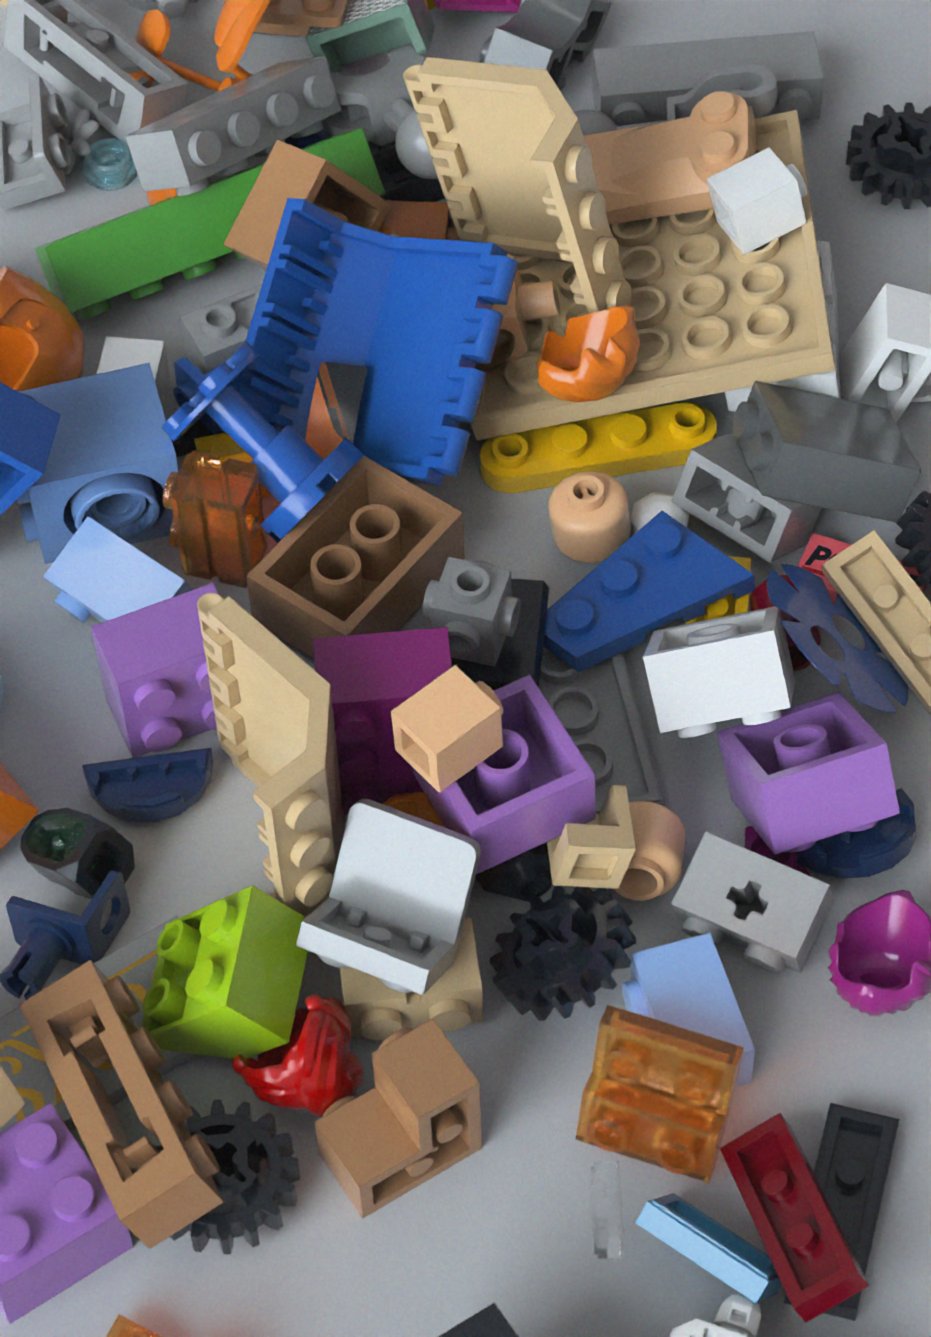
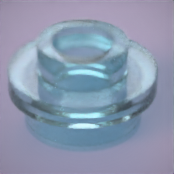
[82,138,137,190]

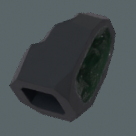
[20,808,135,899]

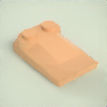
[583,91,756,224]

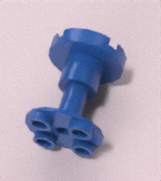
[161,342,364,543]

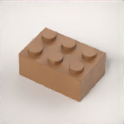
[246,456,465,658]

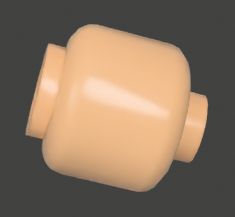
[548,471,632,563]
[613,801,686,901]

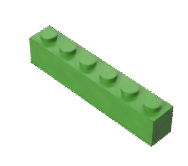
[34,128,385,320]

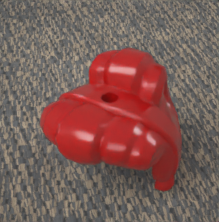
[232,994,364,1117]

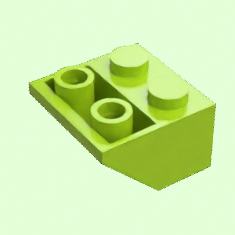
[141,885,308,1059]

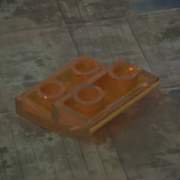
[575,1005,744,1183]

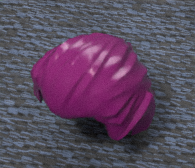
[827,890,931,1016]

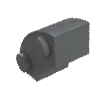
[479,0,612,90]

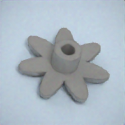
[62,109,99,174]

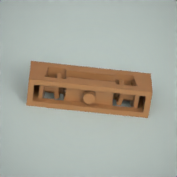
[19,960,224,1249]

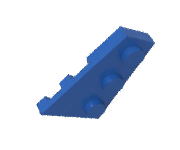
[543,510,755,673]

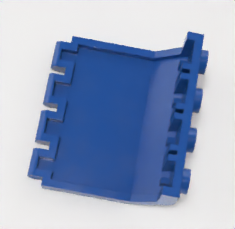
[220,198,519,486]

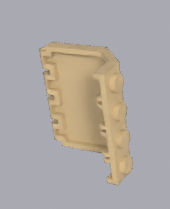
[403,57,632,313]
[197,593,345,917]

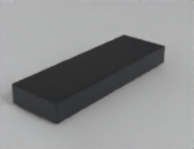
[784,1103,899,1321]

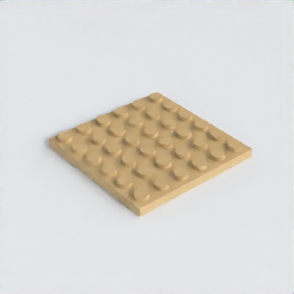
[464,110,836,440]

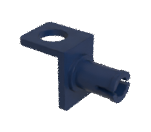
[0,870,130,1000]

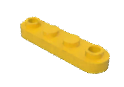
[480,402,717,493]

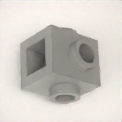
[422,557,521,667]

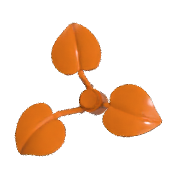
[129,0,271,205]

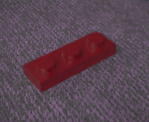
[720,1113,869,1323]

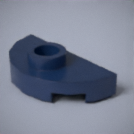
[82,748,213,823]
[797,788,916,879]

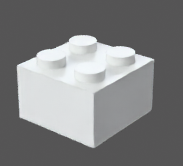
[643,606,795,738]

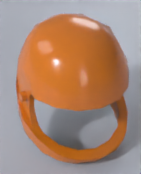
[0,266,85,392]

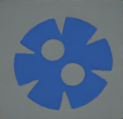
[767,564,909,712]

